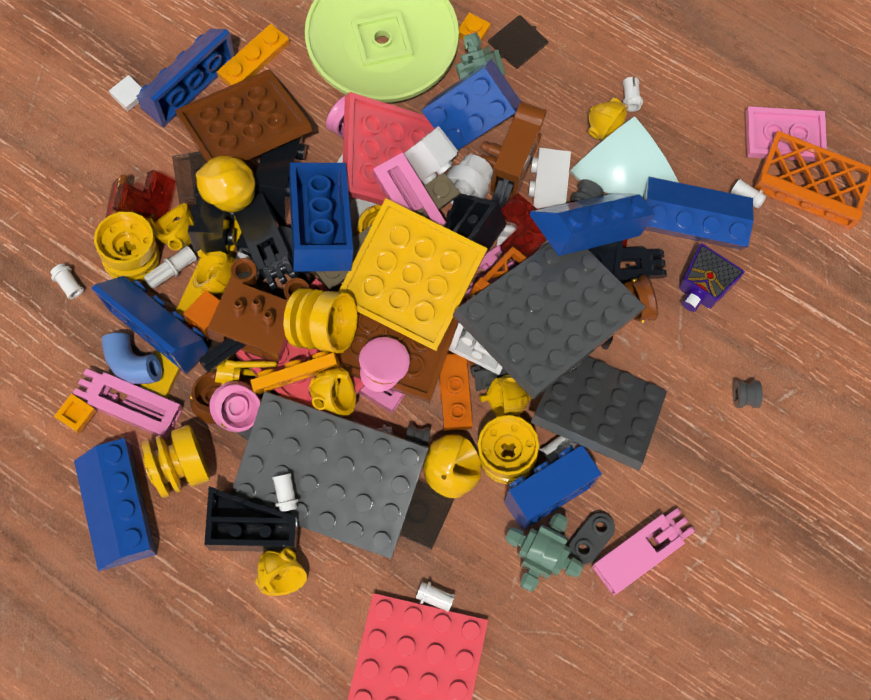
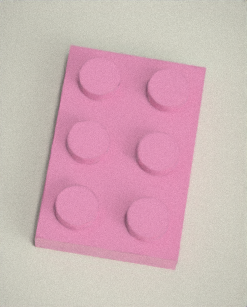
[745,106,827,162]

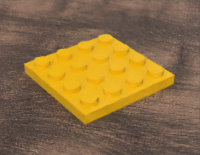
[338,198,488,351]

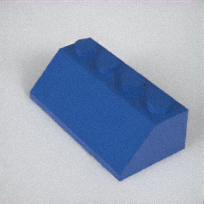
[136,28,235,128]
[644,177,754,250]
[530,193,655,256]
[91,276,209,374]
[74,438,157,572]

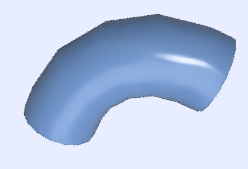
[101,333,162,384]

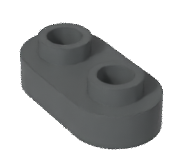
[568,513,615,566]

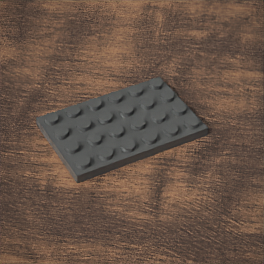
[452,243,645,400]
[230,391,429,559]

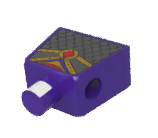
[679,243,745,312]

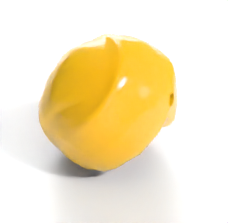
[196,156,255,213]
[423,434,481,498]

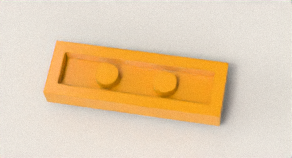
[217,24,290,86]
[250,351,341,394]

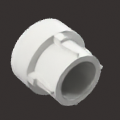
[446,153,493,204]

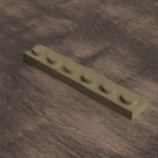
[314,172,460,291]

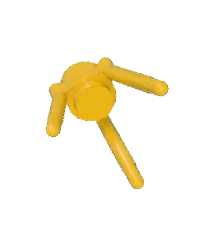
[215,360,277,401]

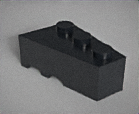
[254,137,307,226]
[204,486,298,552]

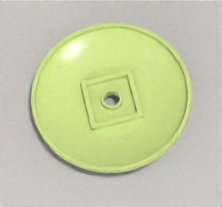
[305,0,459,103]

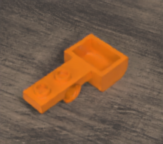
[439,351,475,431]

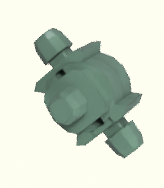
[455,32,506,79]
[505,513,584,592]

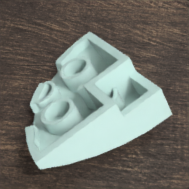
[570,116,679,198]

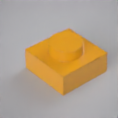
[459,12,491,42]
[54,393,97,434]

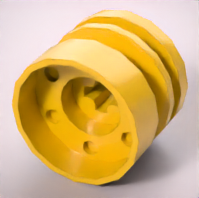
[94,212,160,282]
[283,288,358,353]
[478,415,539,485]
[141,424,210,499]

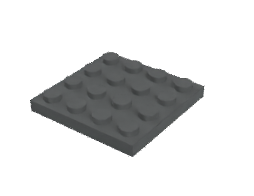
[531,356,667,471]

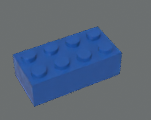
[289,162,353,272]

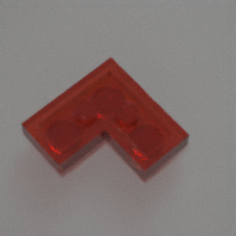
[113,170,176,223]
[500,193,547,265]

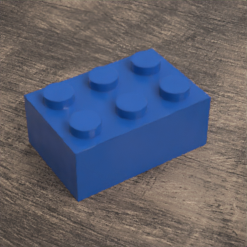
[421,58,521,150]
[504,445,602,531]

